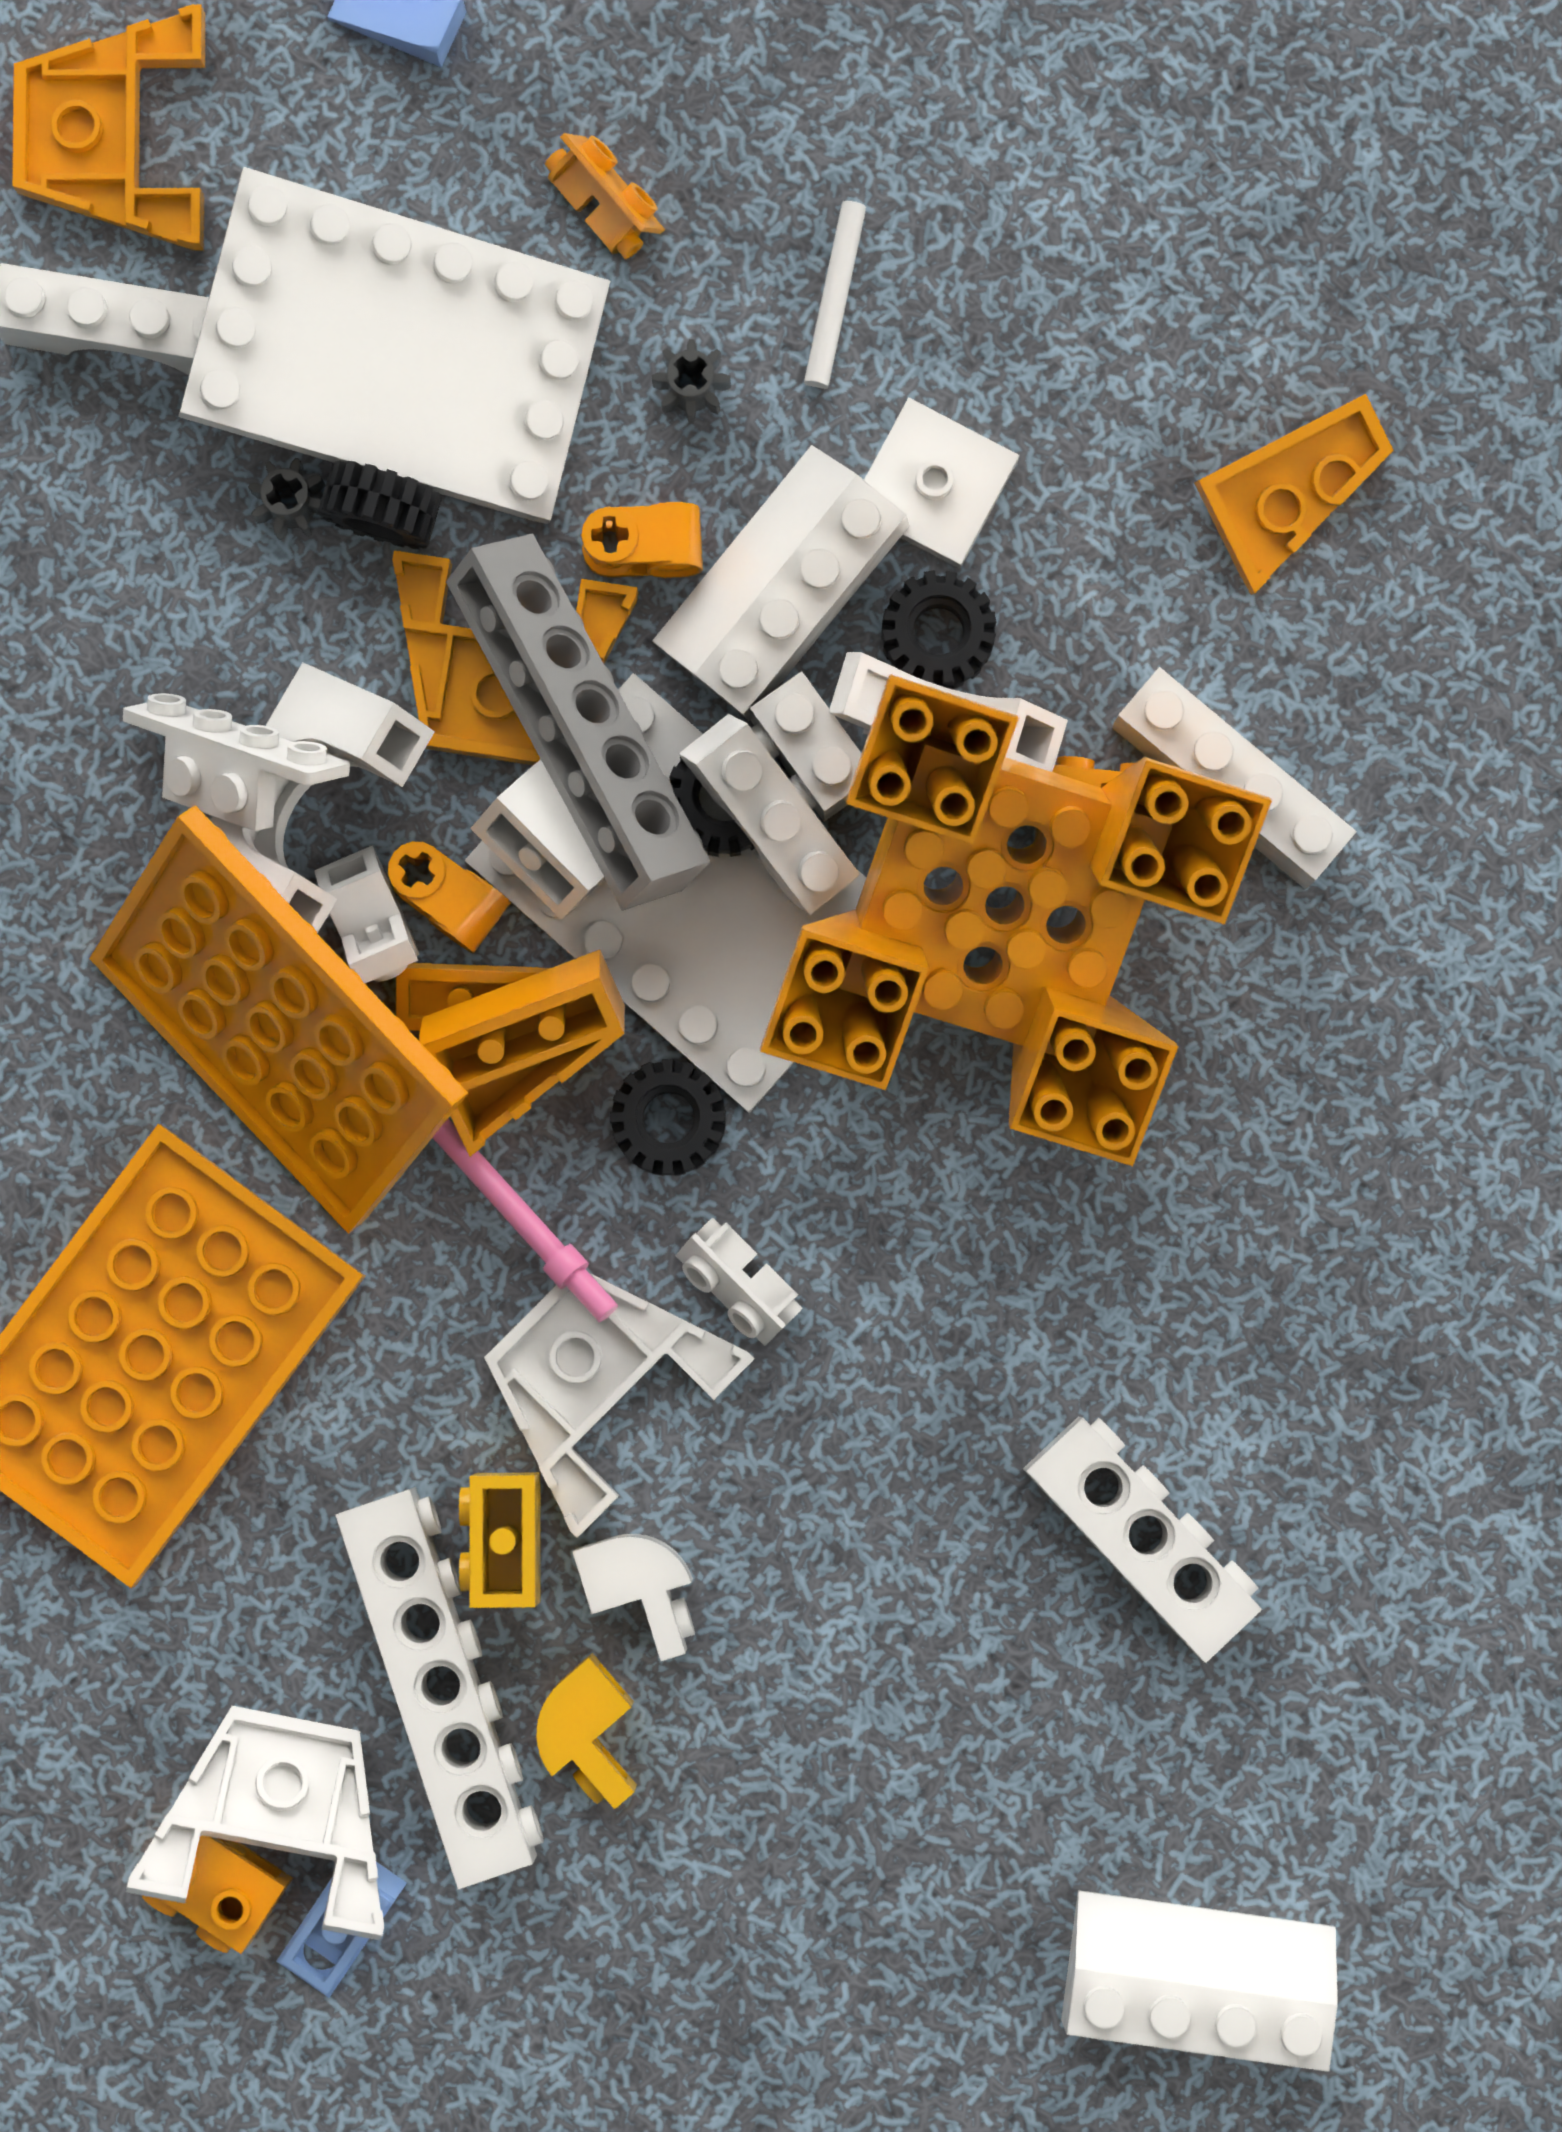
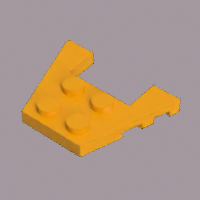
[12,4,206,251]
[392,550,638,765]

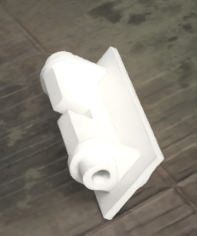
[676,1218,803,1346]

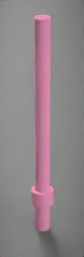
[433,1118,618,1322]

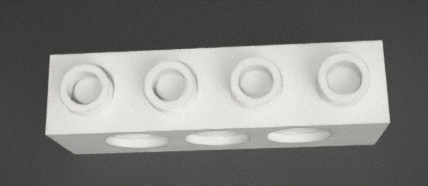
[1023,1416,1262,1663]

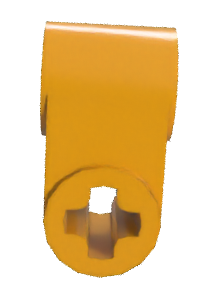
[581,502,703,578]
[388,841,511,954]

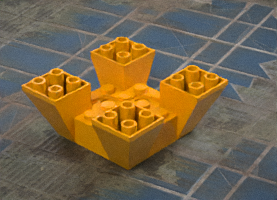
[760,674,1272,1166]

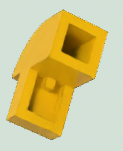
[536,1653,637,1810]

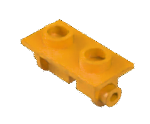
[545,133,665,259]

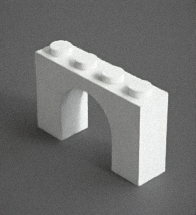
[210,662,435,934]

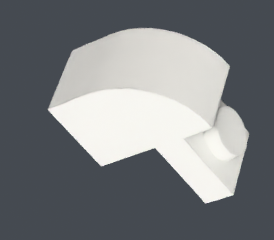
[314,845,420,984]
[573,1534,695,1661]

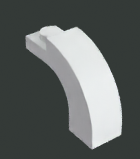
[828,652,1068,772]

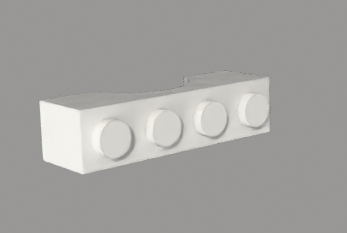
[0,263,209,375]
[1112,667,1357,889]

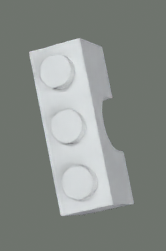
[679,714,860,915]

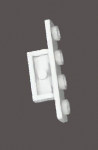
[123,693,350,831]

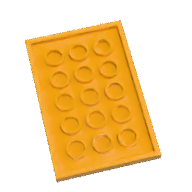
[89,805,468,1234]
[0,1124,366,1588]

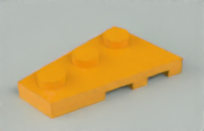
[1194,394,1394,595]

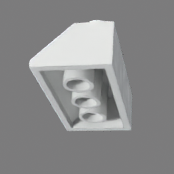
[652,445,909,721]
[1061,1890,1338,2072]

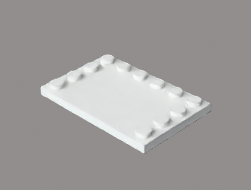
[178,167,610,524]
[465,673,866,1113]

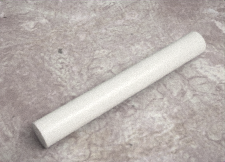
[804,201,866,389]

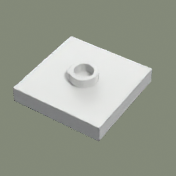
[864,397,1020,569]

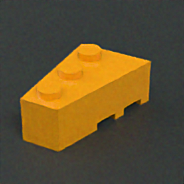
[419,949,625,1157]

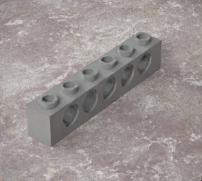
[446,533,711,911]

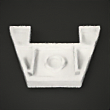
[484,1273,755,1538]
[126,1706,384,1940]

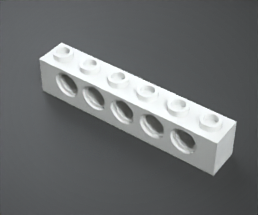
[335,1487,544,1890]

